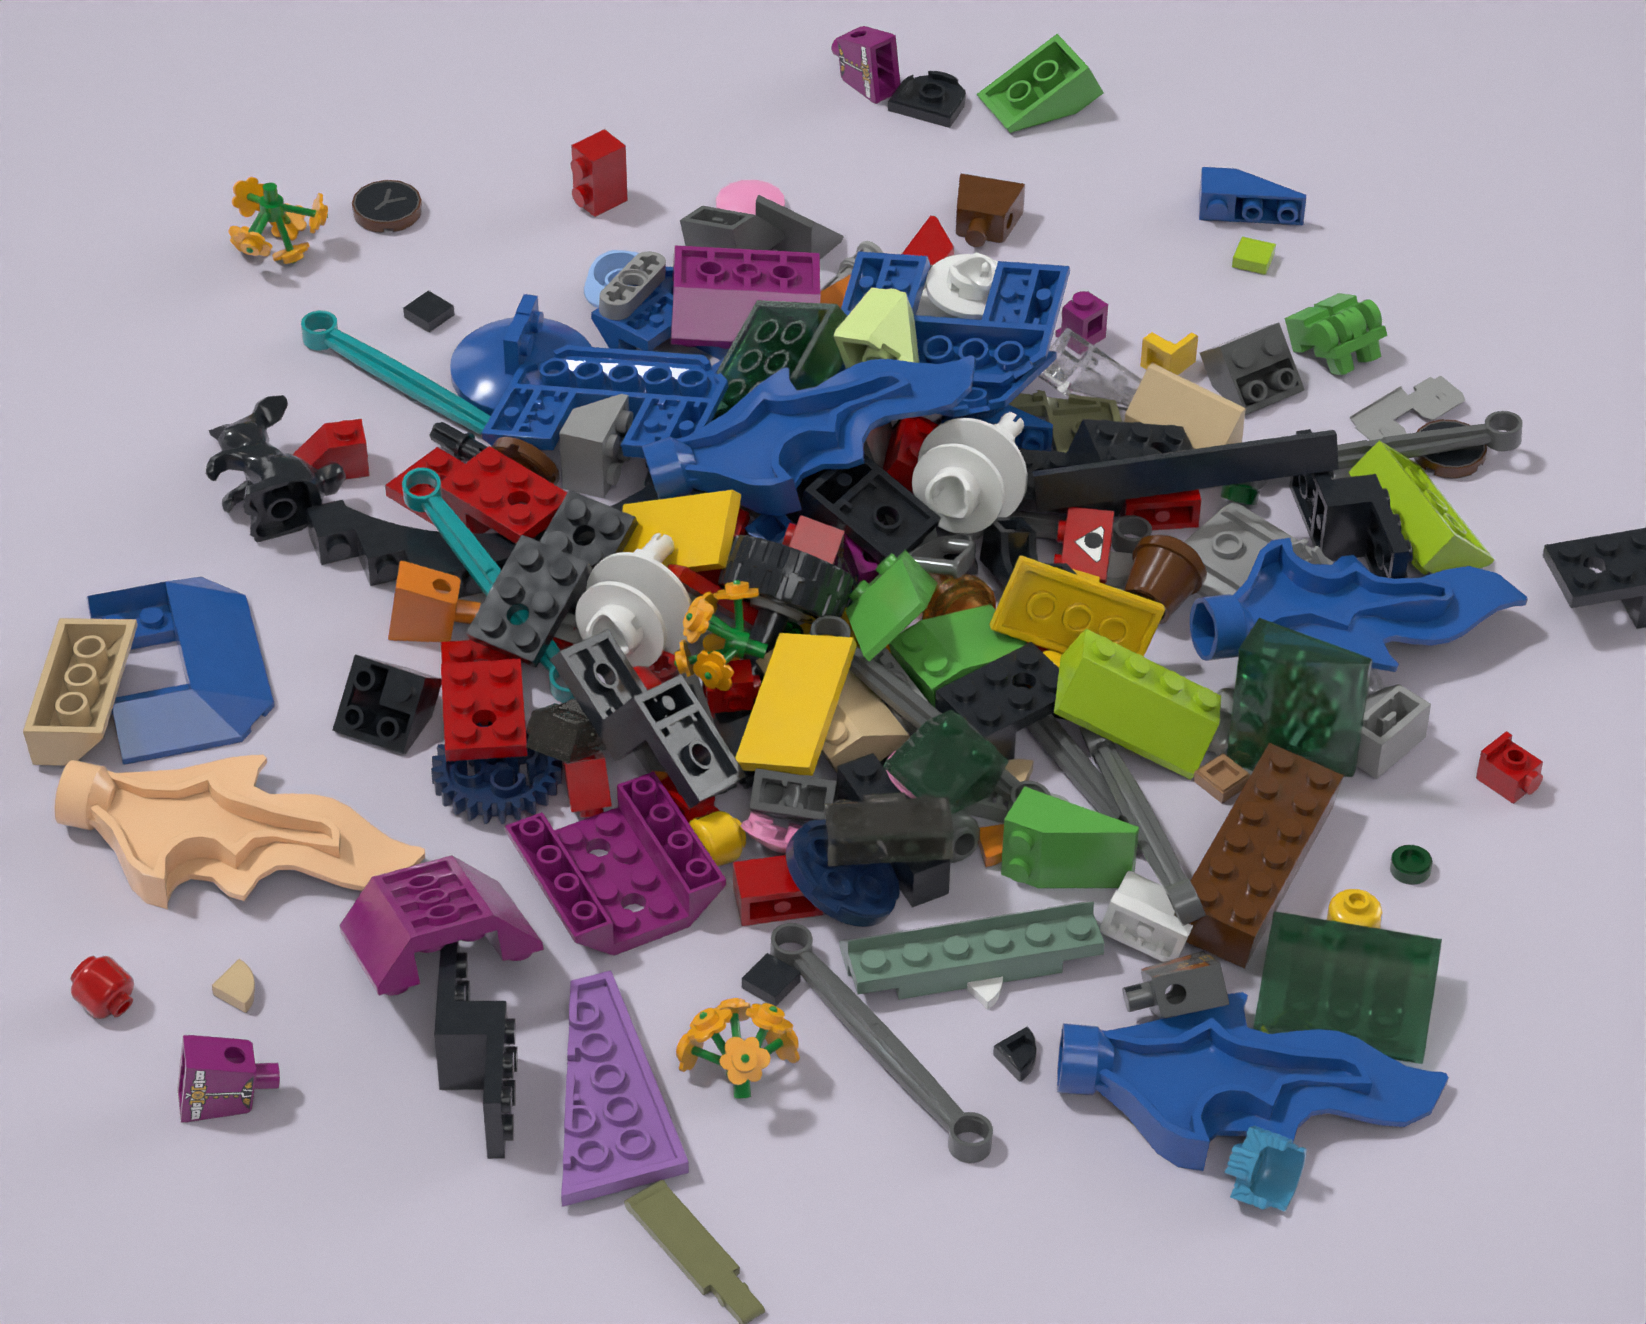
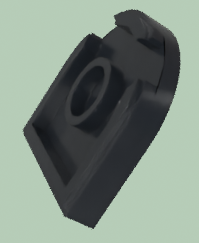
[888,71,966,128]

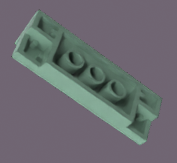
[839,901,1105,1000]

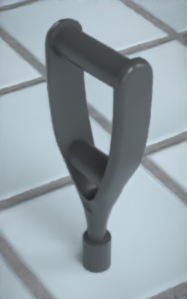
[910,529,985,579]

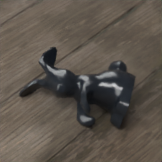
[205,395,346,543]

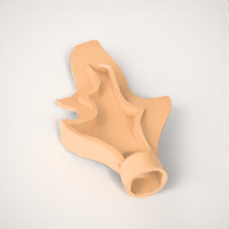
[55,754,425,909]

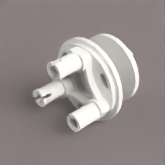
[916,252,998,320]
[912,412,1028,534]
[575,533,697,667]

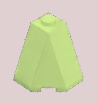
[833,288,919,369]

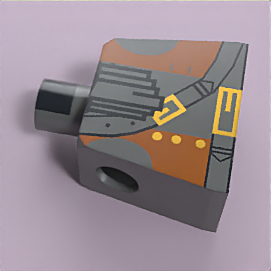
[1122,951,1229,1018]

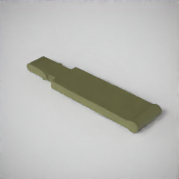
[624,1179,765,1324]

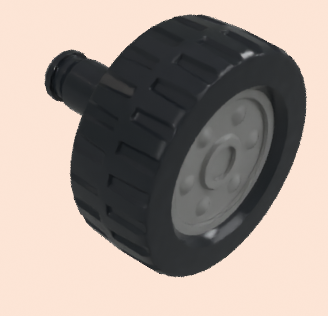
[718,535,854,682]

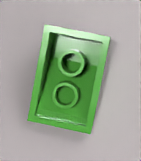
[977,34,1104,133]
[845,550,938,662]
[889,604,1028,708]
[1001,786,1139,888]

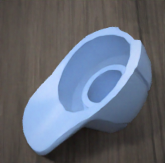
[584,250,639,308]

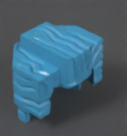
[1224,1126,1307,1211]

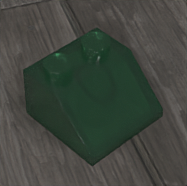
[884,710,1009,820]

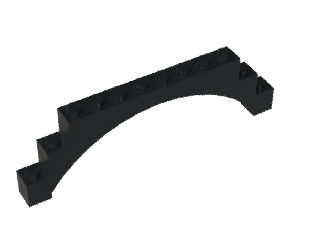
[306,408,731,598]

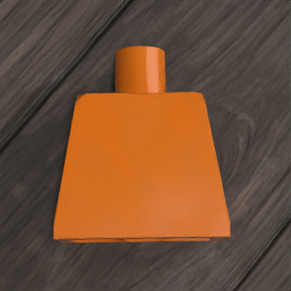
[388,561,481,642]

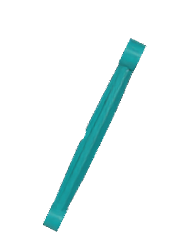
[301,310,492,447]
[402,468,577,704]

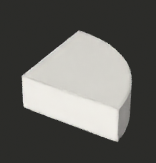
[966,977,1003,1009]

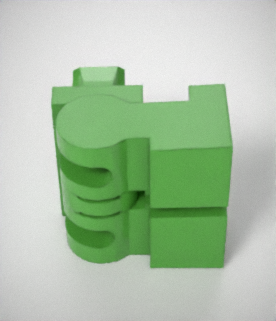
[1284,293,1388,375]

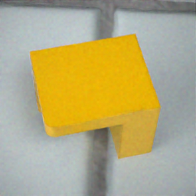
[1140,332,1198,375]

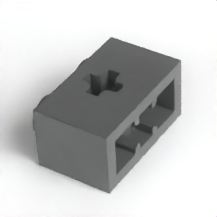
[749,768,840,823]

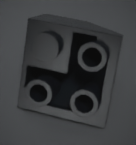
[332,654,442,754]

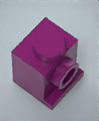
[1055,291,1108,353]

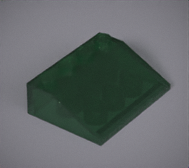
[711,300,847,422]
[1227,618,1372,777]
[1253,911,1442,1064]

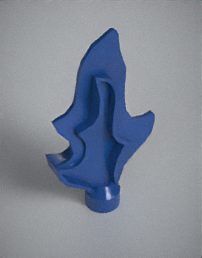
[641,355,976,516]
[1190,538,1528,672]
[1057,992,1449,1171]

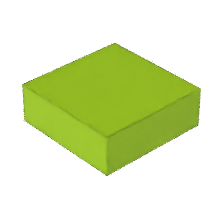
[1232,236,1276,275]

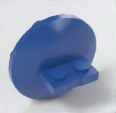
[450,294,592,416]

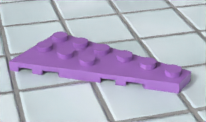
[561,970,689,1207]

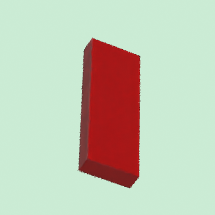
[667,564,758,630]

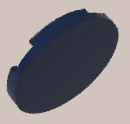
[786,819,900,927]

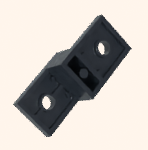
[1016,419,1193,517]
[1289,429,1413,579]
[785,454,941,563]
[466,490,638,668]
[1542,528,1646,629]
[550,629,747,809]
[880,642,1059,816]
[434,941,518,1159]

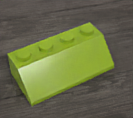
[1348,440,1495,575]
[1054,629,1221,780]

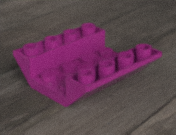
[671,245,821,353]
[505,771,726,956]
[339,855,544,996]

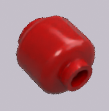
[70,956,134,1019]

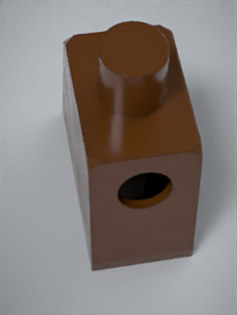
[956,173,1025,247]

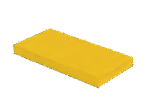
[622,490,741,572]
[989,555,1166,656]
[735,633,857,776]

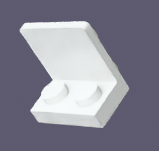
[1099,871,1193,962]

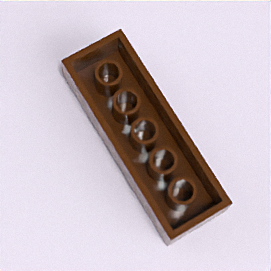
[1174,743,1344,969]

